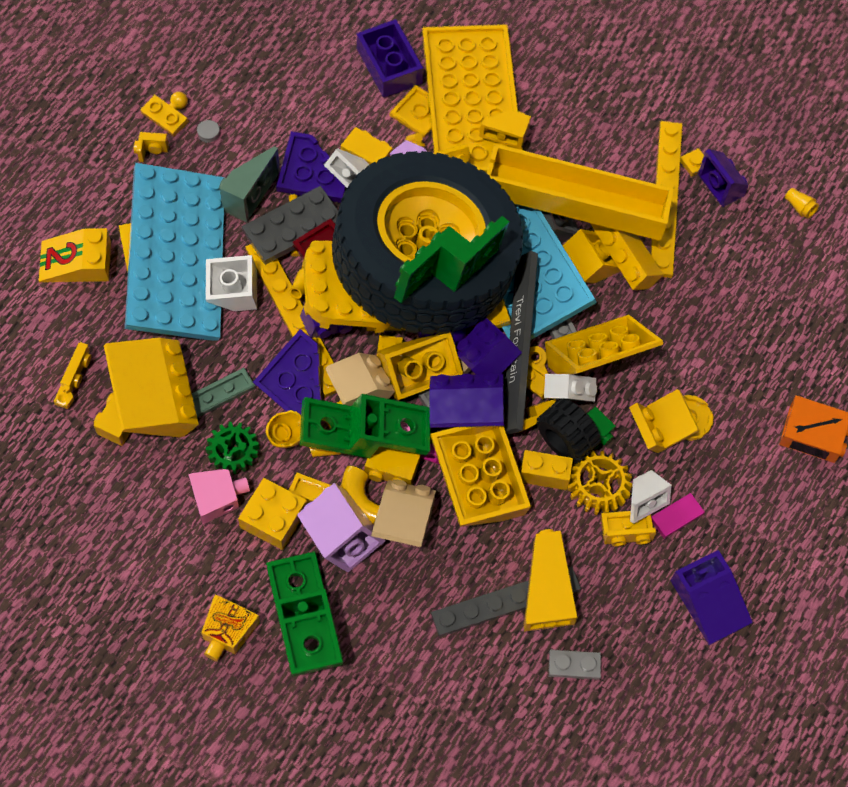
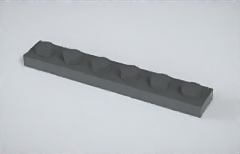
[431,566,581,637]

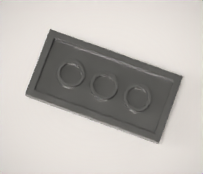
[242,186,338,265]

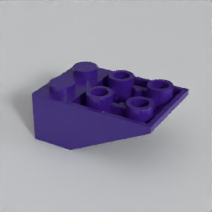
[670,550,753,645]

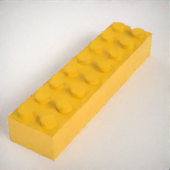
[487,144,674,241]

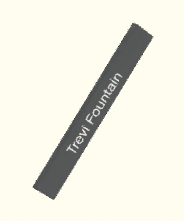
[504,251,538,435]

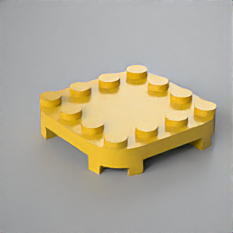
[301,240,390,333]

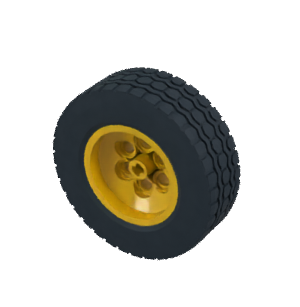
[332,151,523,335]

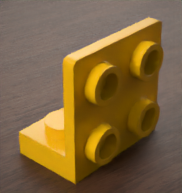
[629,389,699,453]

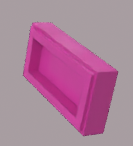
[651,493,705,539]

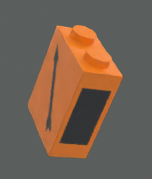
[779,395,848,463]

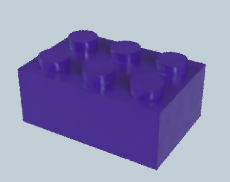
[357,19,423,98]

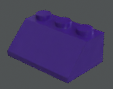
[429,373,504,428]

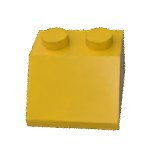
[562,229,621,284]

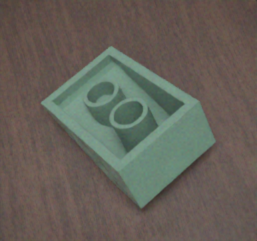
[219,146,280,222]

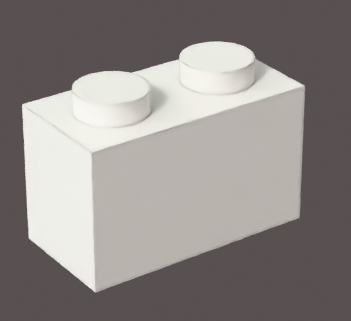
[544,374,597,402]

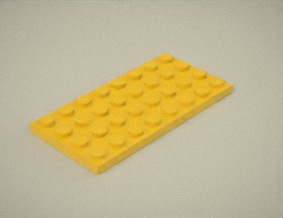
[422,25,523,173]

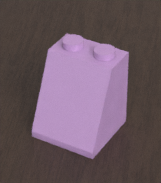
[297,483,386,572]

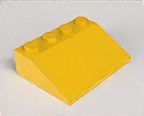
[545,315,663,374]
[104,338,199,437]
[430,426,531,527]

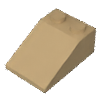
[371,479,436,547]

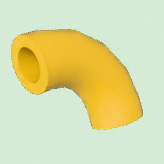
[341,466,380,525]

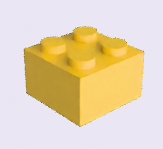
[238,478,307,550]

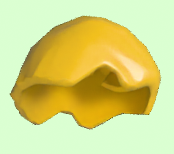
[266,410,301,448]

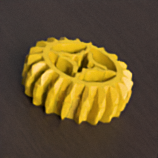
[567,450,633,515]

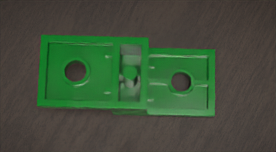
[394,216,510,303]
[300,394,430,458]
[266,551,343,677]

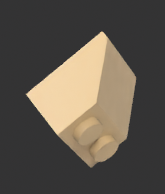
[325,353,395,406]

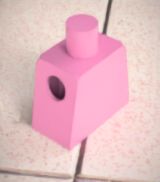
[189,469,250,524]

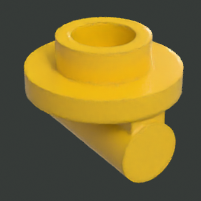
[406,133,425,148]

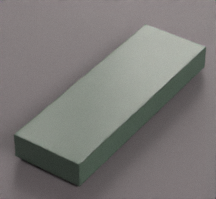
[192,368,256,418]

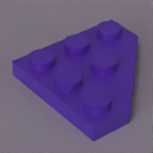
[276,131,346,203]
[253,329,322,415]

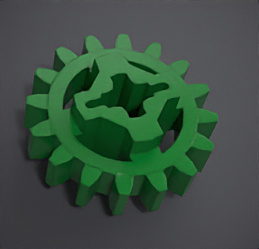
[206,422,259,475]

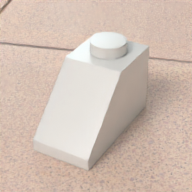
[324,149,370,187]
[630,470,672,524]

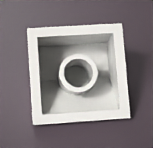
[206,255,257,311]

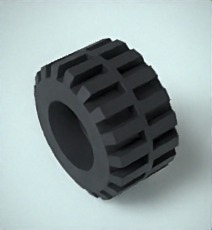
[537,398,601,464]

